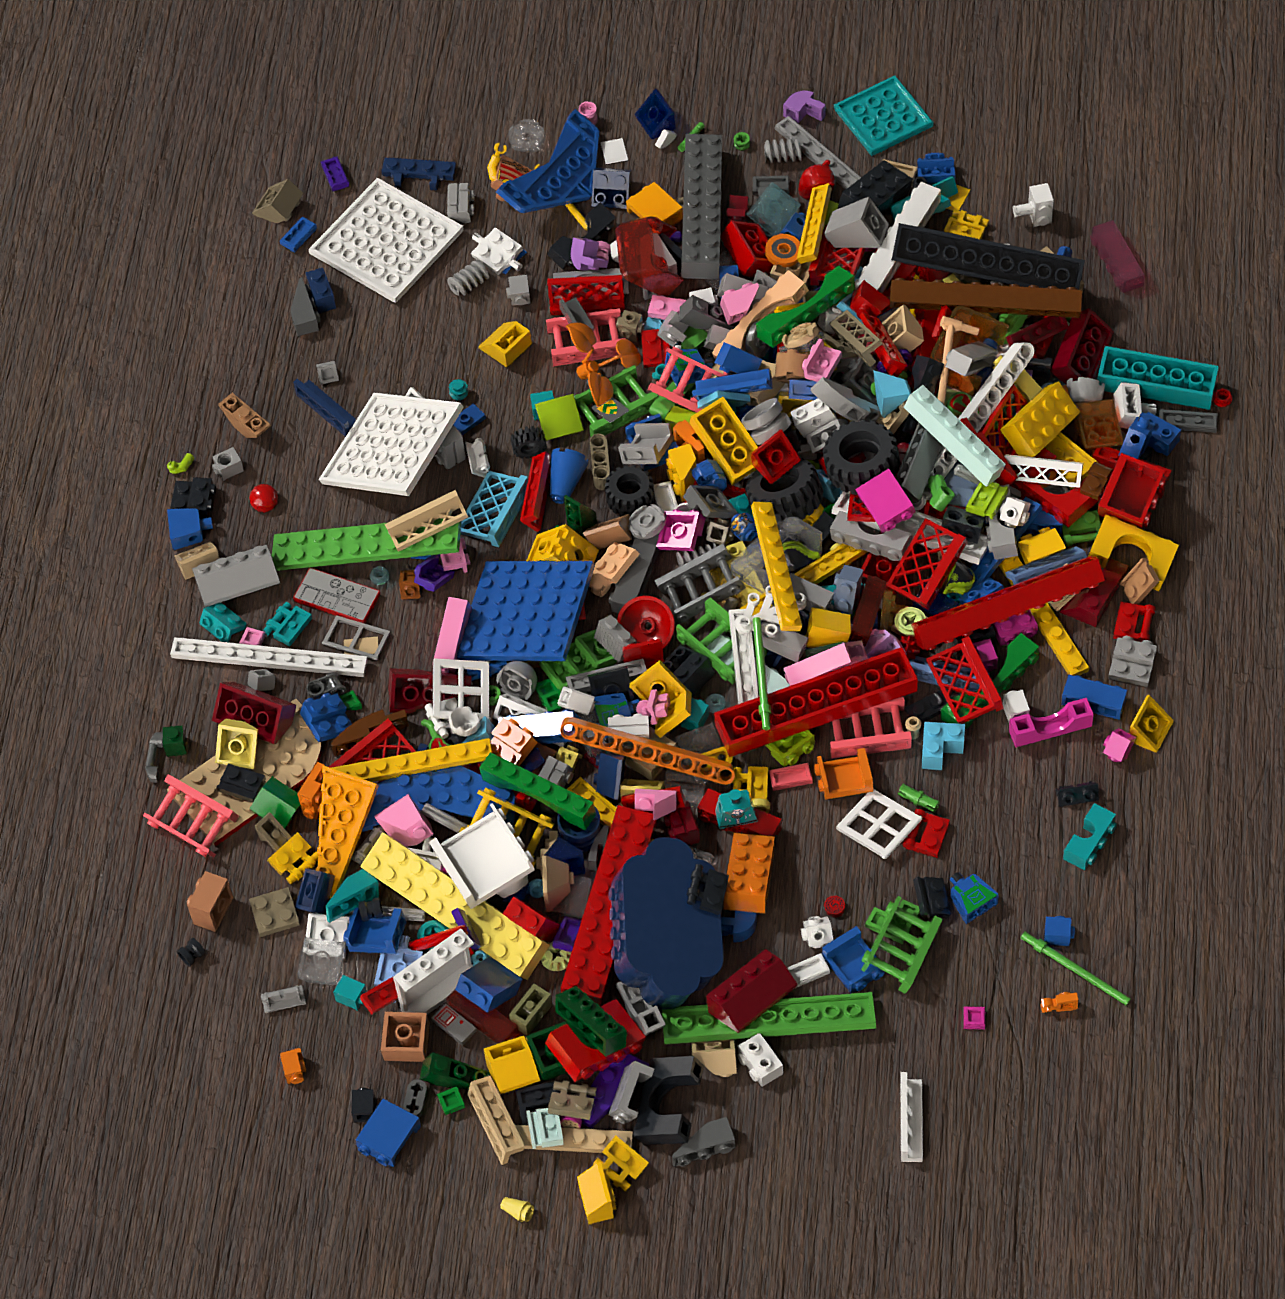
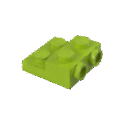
[765,730,815,767]

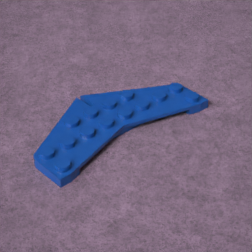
[496,109,599,213]
[362,765,516,832]

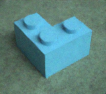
[922,722,965,770]

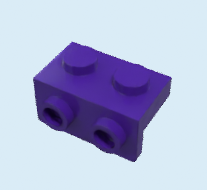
[414,554,454,592]

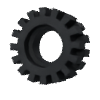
[510,426,547,459]

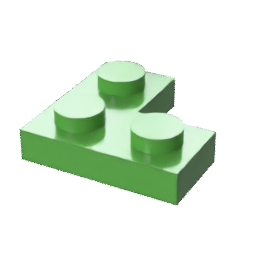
[865,899,920,944]

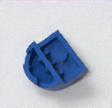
[917,153,955,184]

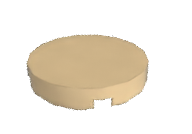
[782,322,819,349]

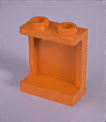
[814,748,873,800]

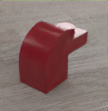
[727,195,749,224]

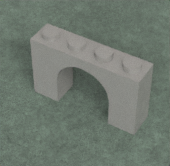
[704,273,768,352]
[761,573,834,663]

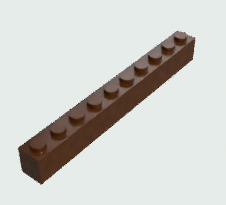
[890,278,1082,318]

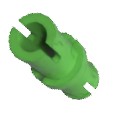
[898,784,940,813]

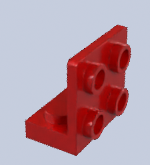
[622,638,664,670]

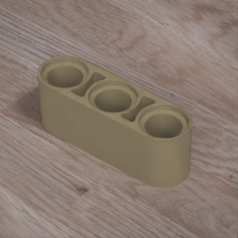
[590,434,610,490]

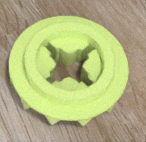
[894,607,926,637]
[541,942,572,971]

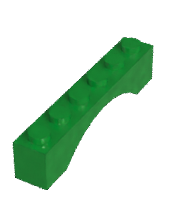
[756,266,856,348]
[941,633,1039,729]
[479,752,596,830]

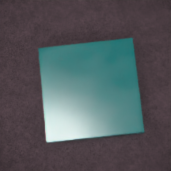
[834,75,933,156]

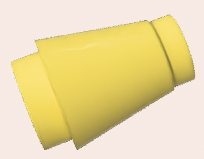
[501,1197,534,1222]

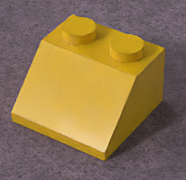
[1017,527,1066,565]

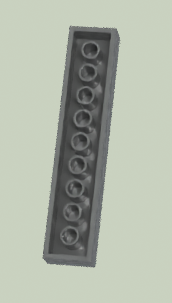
[681,134,722,279]

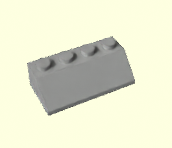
[192,545,280,607]

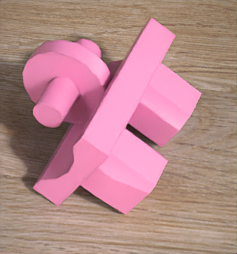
[636,689,671,725]

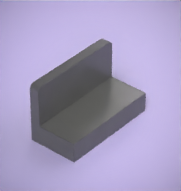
[559,297,594,331]

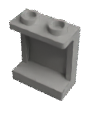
[618,423,674,464]
[608,1061,654,1124]

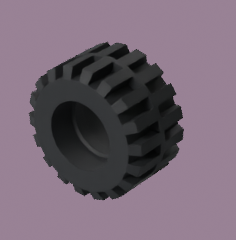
[605,465,654,516]

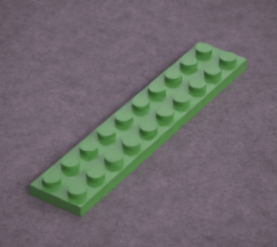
[272,516,461,571]
[662,992,876,1044]

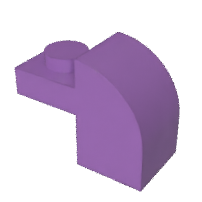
[783,91,825,123]
[571,237,608,271]

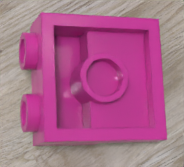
[656,509,706,551]
[992,610,1038,646]

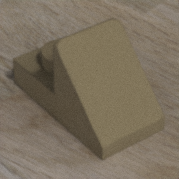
[255,812,292,852]

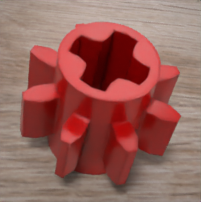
[899,636,921,660]

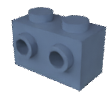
[832,565,863,614]

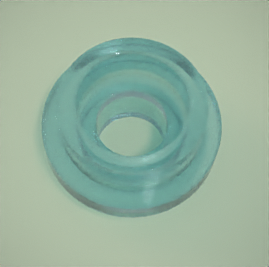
[370,566,390,585]
[705,694,726,713]

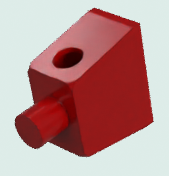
[850,280,890,319]

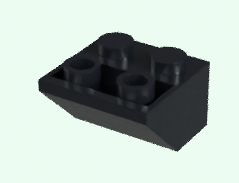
[663,645,715,698]

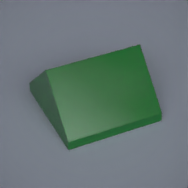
[249,776,301,829]

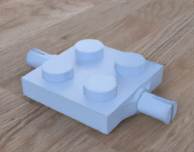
[374,935,424,1003]

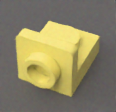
[555,745,583,773]

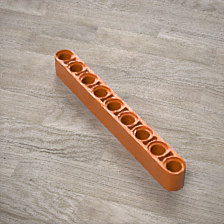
[560,717,735,785]

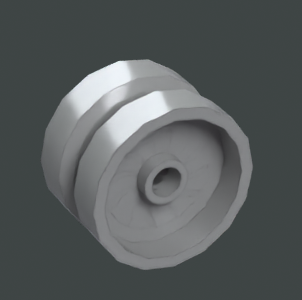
[741,398,791,445]

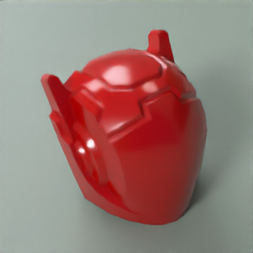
[798,160,835,201]

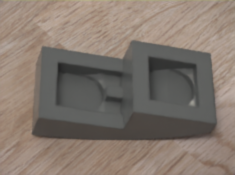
[588,826,609,871]

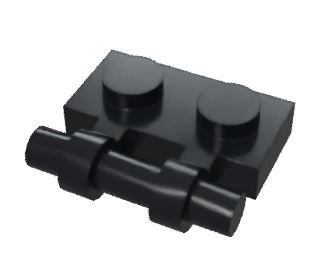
[687,864,729,915]

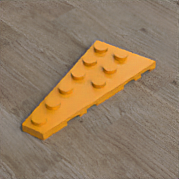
[316,766,379,899]

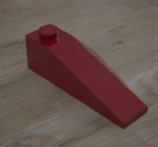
[1060,559,1129,627]
[388,668,471,713]

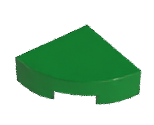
[339,690,362,711]

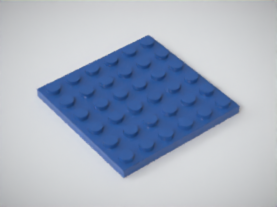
[457,561,595,661]

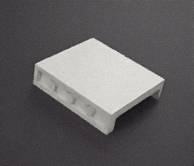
[429,803,535,909]
[393,928,474,1015]

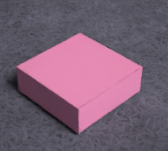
[239,627,266,646]

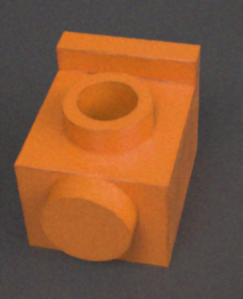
[280,1048,306,1084]

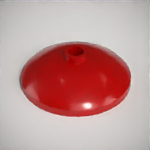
[617,596,675,649]

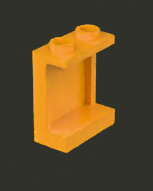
[626,182,683,234]

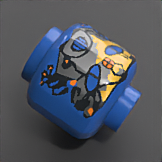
[730,513,758,541]

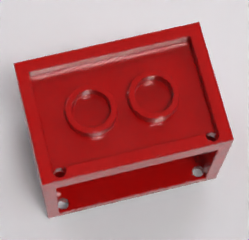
[1098,453,1167,529]

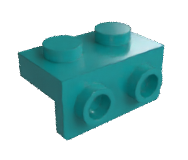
[199,602,247,643]

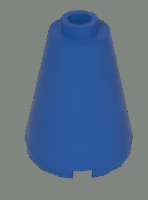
[550,448,589,504]

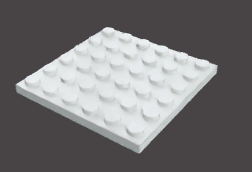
[309,178,464,303]
[319,393,464,496]

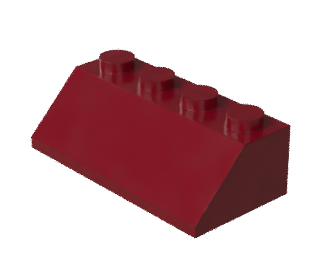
[1051,308,1114,384]
[212,682,296,744]
[706,949,798,1033]

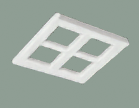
[431,658,491,721]
[836,789,922,859]

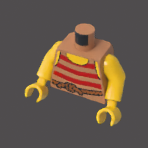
[487,143,540,201]

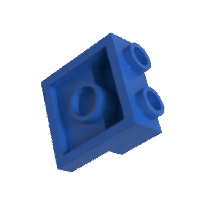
[300,693,352,742]

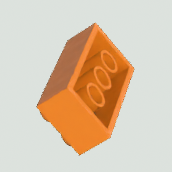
[724,833,775,913]

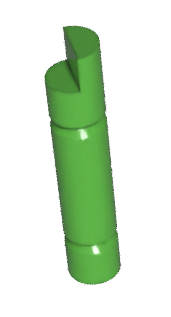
[678,122,705,152]

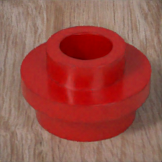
[1213,388,1232,407]

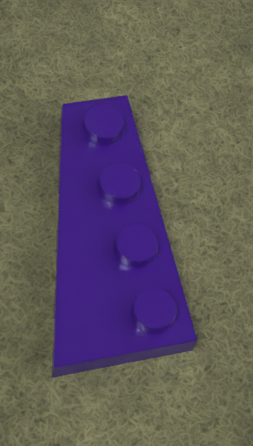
[582,1054,649,1128]

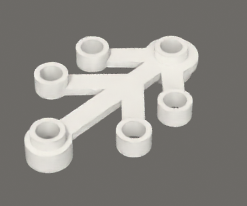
[734,585,806,638]

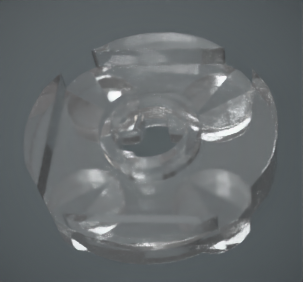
[508,119,545,152]

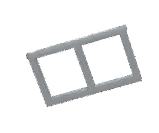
[322,615,390,660]

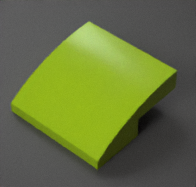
[535,394,584,441]

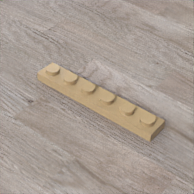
[515,1125,633,1153]

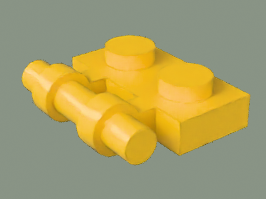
[944,210,989,239]
[732,766,768,800]
[267,832,318,884]
[593,1135,649,1191]

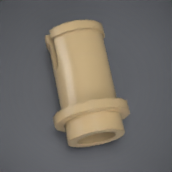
[905,716,921,740]

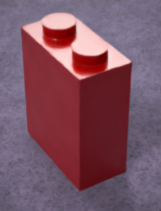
[503,897,560,943]

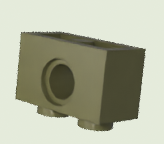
[509,984,553,1036]

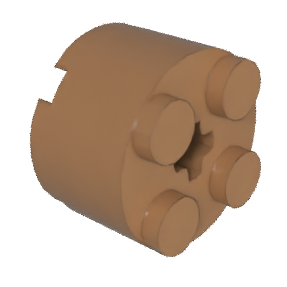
[775,349,810,384]

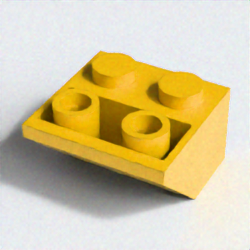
[479,321,532,367]
[666,444,696,502]
[484,1035,540,1094]
[577,1162,616,1224]

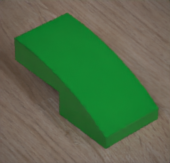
[535,678,563,712]

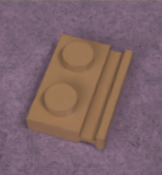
[1120,558,1160,605]

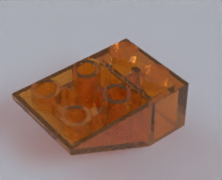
[1074,399,1124,450]

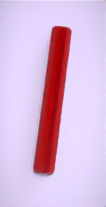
[408,925,468,951]

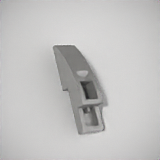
[811,377,881,422]

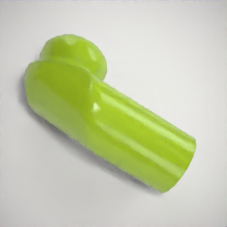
[167,453,195,474]

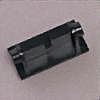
[1055,781,1099,807]

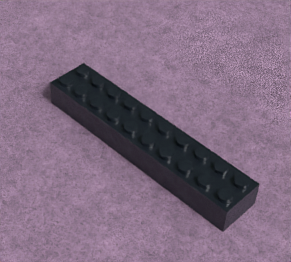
[891,223,1085,290]

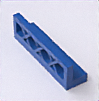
[692,369,773,401]

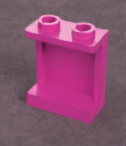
[855,469,916,533]

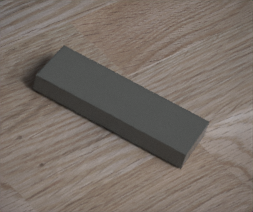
[1159,409,1218,433]

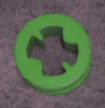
[734,132,750,151]
[489,685,501,706]

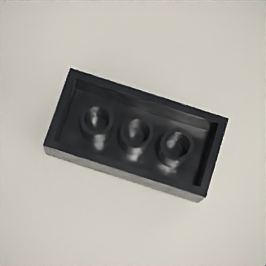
[837,160,913,215]

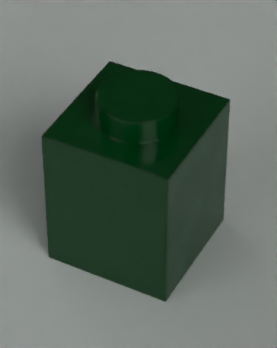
[163,725,187,757]

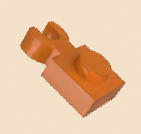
[1040,992,1078,1013]

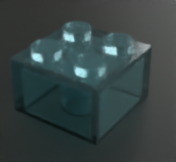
[746,182,801,236]

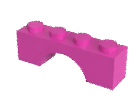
[1009,698,1093,748]

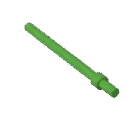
[753,617,771,730]
[1021,932,1131,1006]

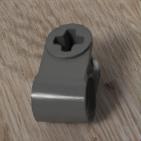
[307,672,347,700]

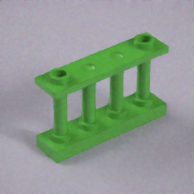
[574,365,658,437]
[676,597,767,684]
[861,896,943,994]

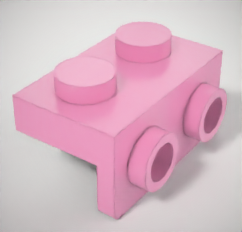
[648,295,686,320]
[802,339,842,382]

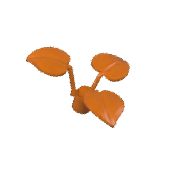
[566,322,641,407]

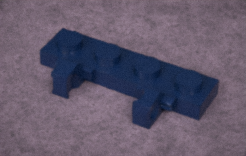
[382,157,456,190]

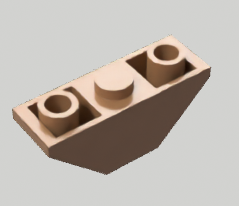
[218,393,271,438]

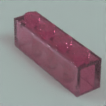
[1090,220,1144,293]

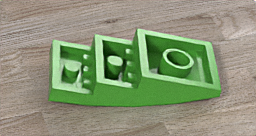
[539,629,617,691]

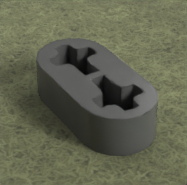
[403,1079,427,1118]

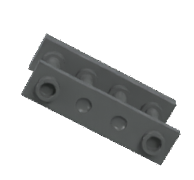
[655,543,746,625]

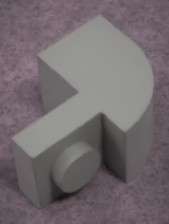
[658,311,689,347]

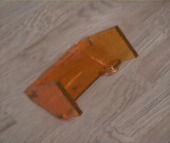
[930,306,1009,397]

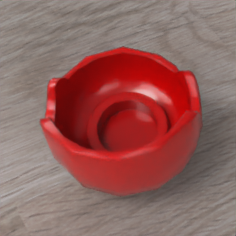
[249,484,278,513]

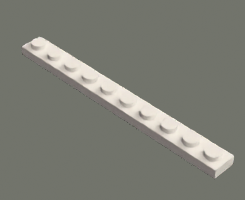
[170,637,368,677]

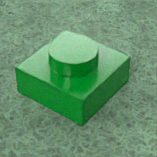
[437,1086,465,1116]

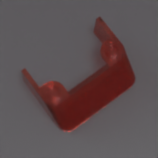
[615,216,683,297]

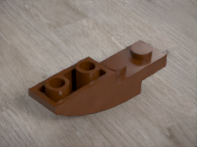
[331,709,409,756]

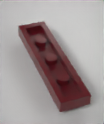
[1006,316,1069,351]

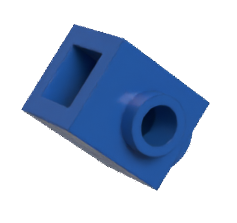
[1044,916,1075,946]

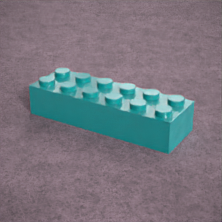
[1098,346,1219,410]

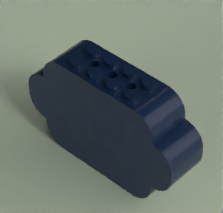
[608,837,723,1010]

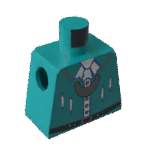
[715,789,757,829]

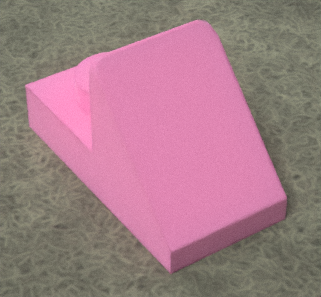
[635,789,676,820]

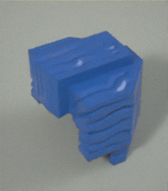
[692,459,727,492]

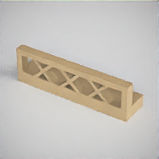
[385,490,469,552]
[468,1076,525,1165]

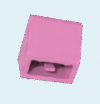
[720,282,759,325]

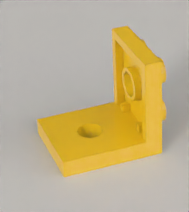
[526,524,599,563]
[629,660,692,738]

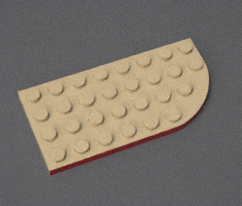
[167,699,322,846]

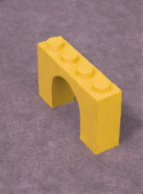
[1088,515,1179,591]

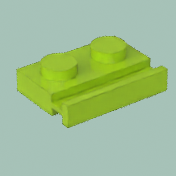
[966,482,1008,520]

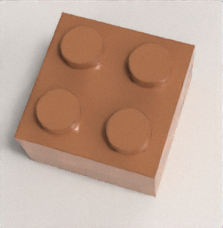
[187,871,233,932]
[381,1012,430,1062]

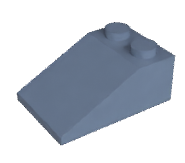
[945,460,978,510]

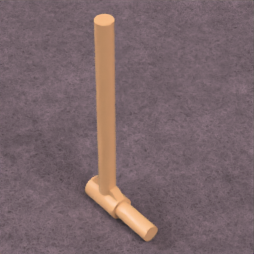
[938,316,979,405]

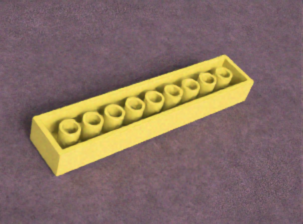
[360,833,550,980]

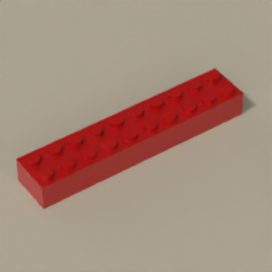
[714,647,918,758]
[561,805,657,1007]

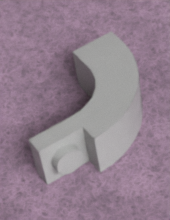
[616,982,666,1036]

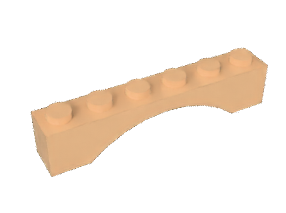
[712,270,808,373]

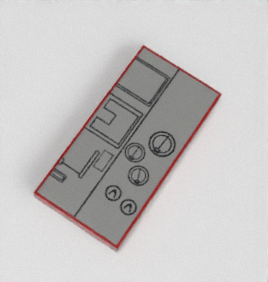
[293,567,381,624]

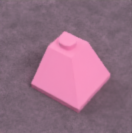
[375,794,433,847]

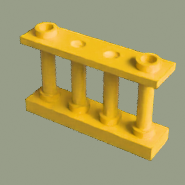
[459,787,554,867]

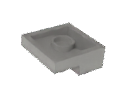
[1108,636,1157,687]

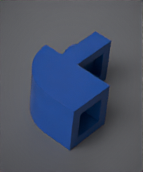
[721,911,758,942]

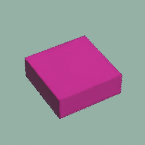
[963,1007,985,1029]

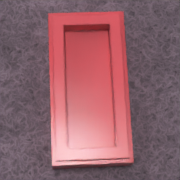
[769,763,813,791]

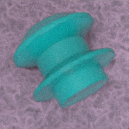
[449,379,468,400]

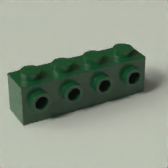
[555,986,627,1057]

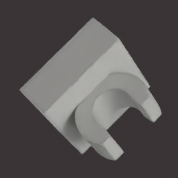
[316,361,339,384]

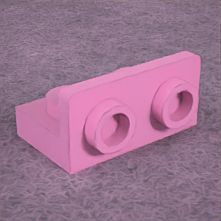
[440,538,470,573]

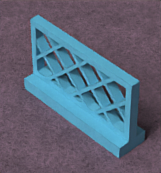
[460,471,528,547]

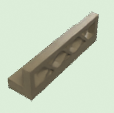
[829,310,882,367]

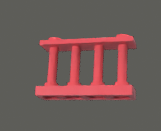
[546,308,625,367]
[647,346,732,413]
[830,697,912,759]
[143,774,239,857]

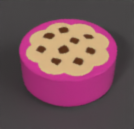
[560,1116,582,1128]

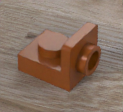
[399,570,421,599]

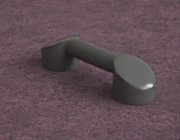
[145,732,164,783]

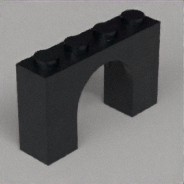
[633,1056,704,1145]

